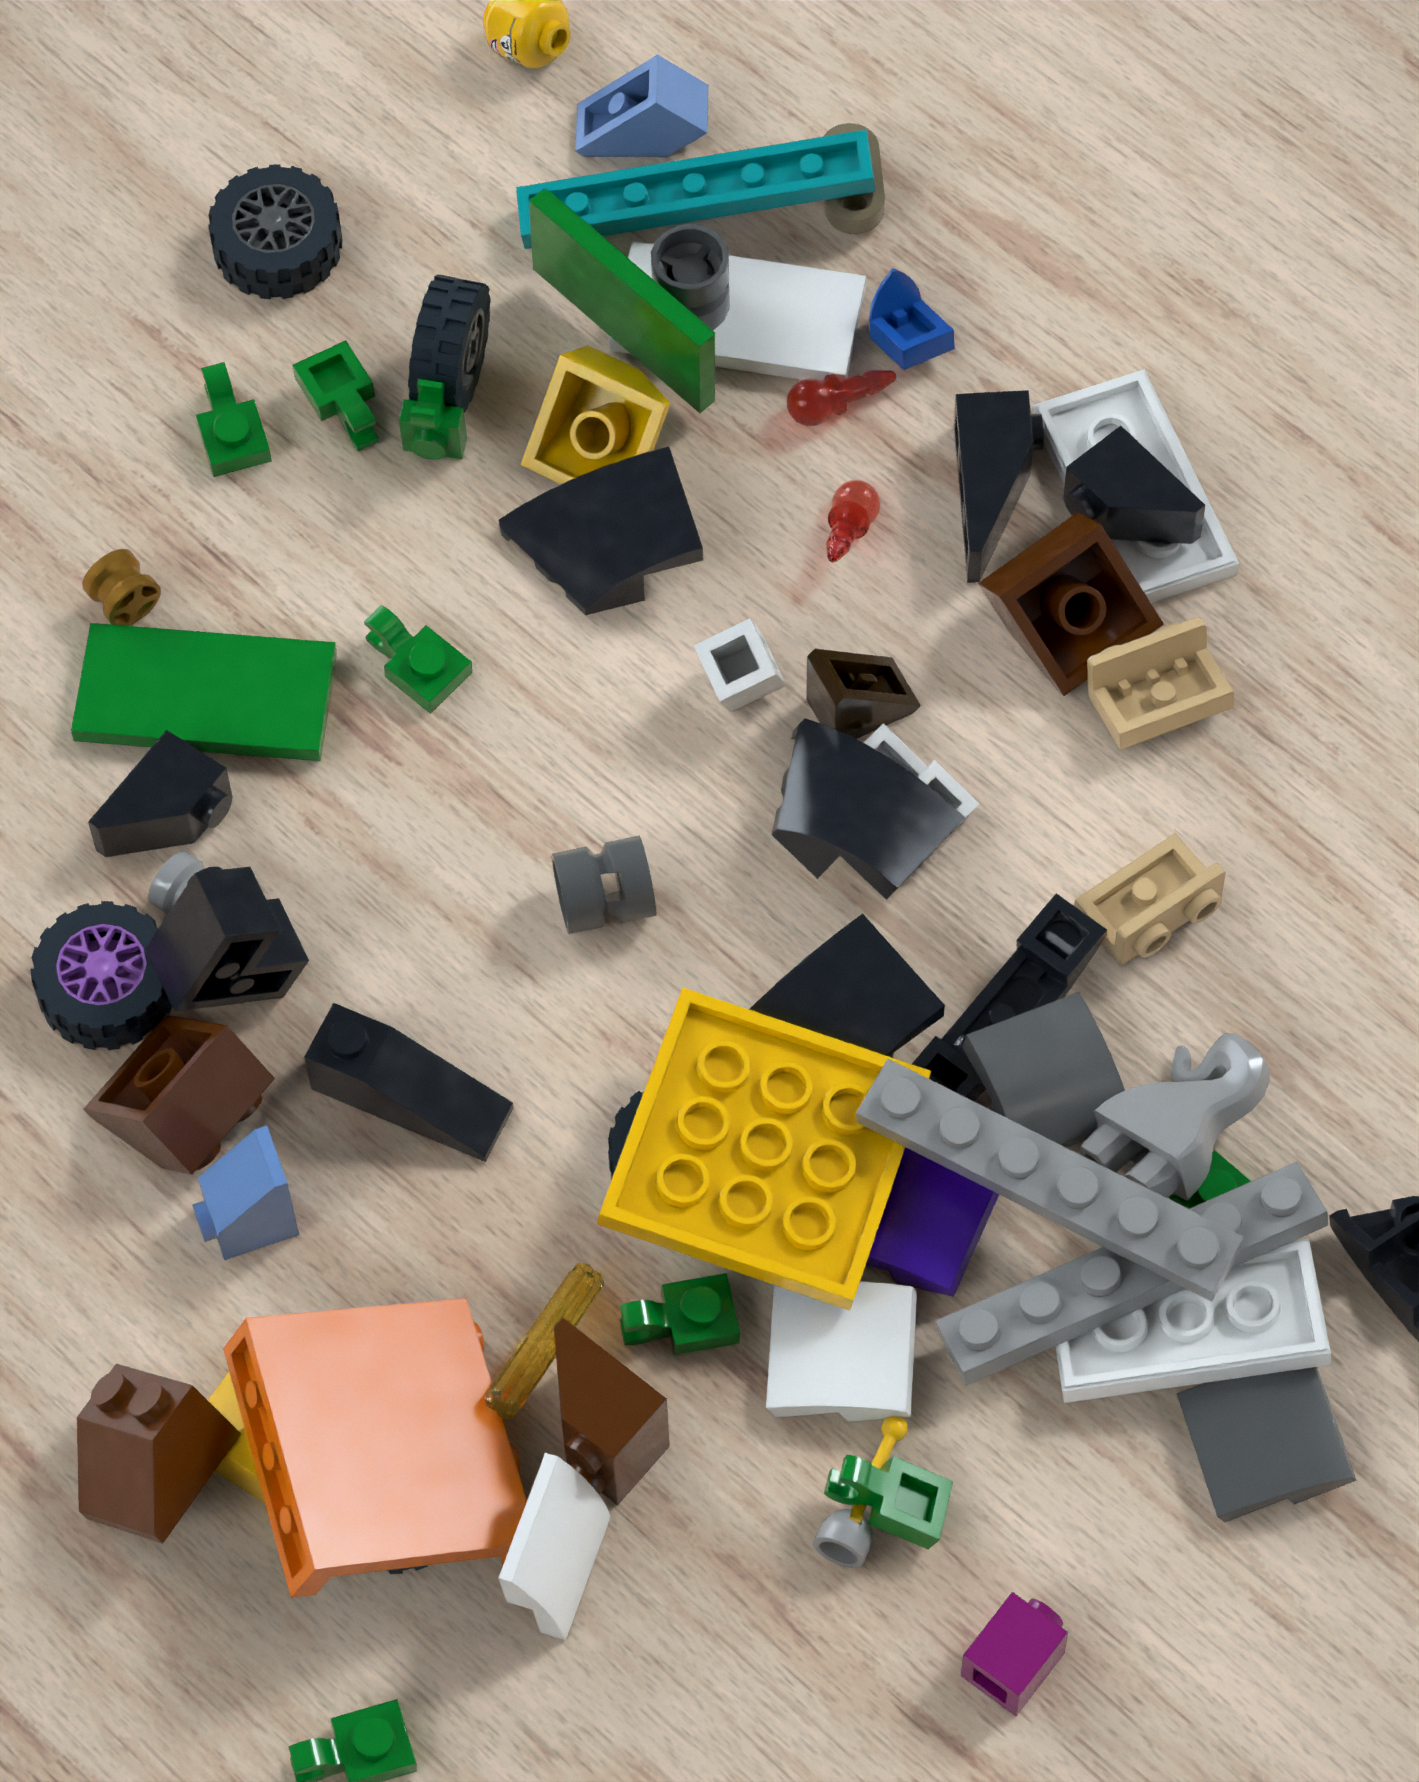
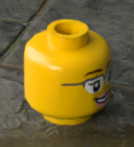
[483,0,571,69]

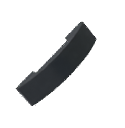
[912,893,1107,1101]

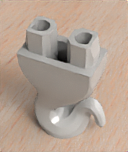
[1079,1033,1270,1201]

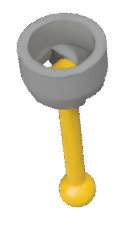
[813,1416,908,1568]

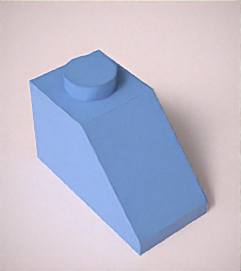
[575,55,709,157]
[192,1125,299,1260]

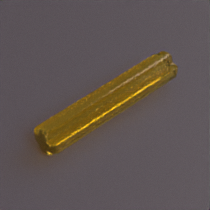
[485,1262,604,1419]

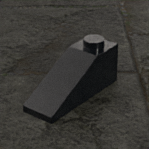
[954,390,1044,583]
[304,1003,514,1162]

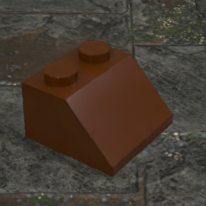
[978,512,1164,696]
[83,1015,275,1175]
[554,1317,670,1505]
[77,1364,241,1544]

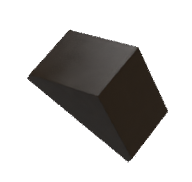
[806,649,921,739]

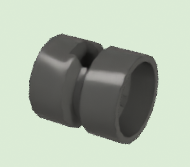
[651,224,730,330]
[551,835,657,934]

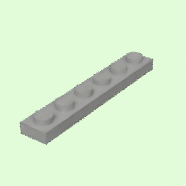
[856,1059,1244,1302]
[936,1162,1328,1386]

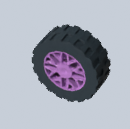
[30,901,173,1050]

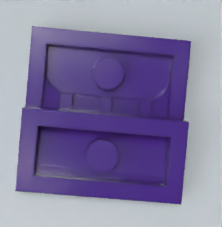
[866,1147,999,1297]

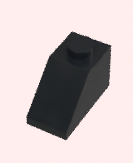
[1063,426,1206,544]
[88,730,233,857]

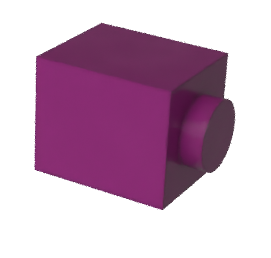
[961,1592,1068,1716]

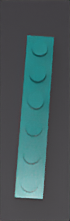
[516,129,876,249]

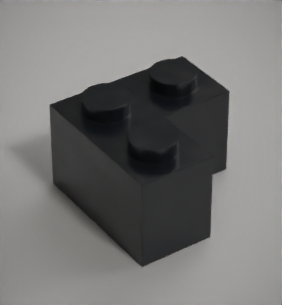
[145,866,309,1012]

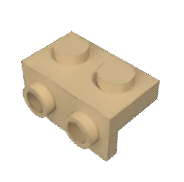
[1087,617,1234,750]
[1074,833,1226,967]

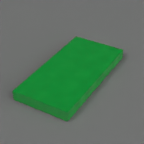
[529,188,715,413]
[71,623,337,761]

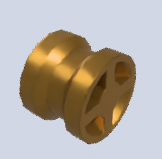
[82,549,161,626]

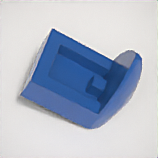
[869,269,955,370]

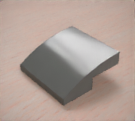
[962,992,1125,1148]
[1176,1367,1357,1523]

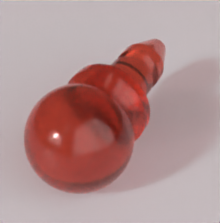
[786,370,896,426]
[826,480,881,563]

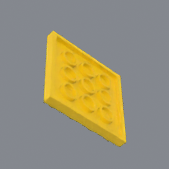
[597,987,931,1311]

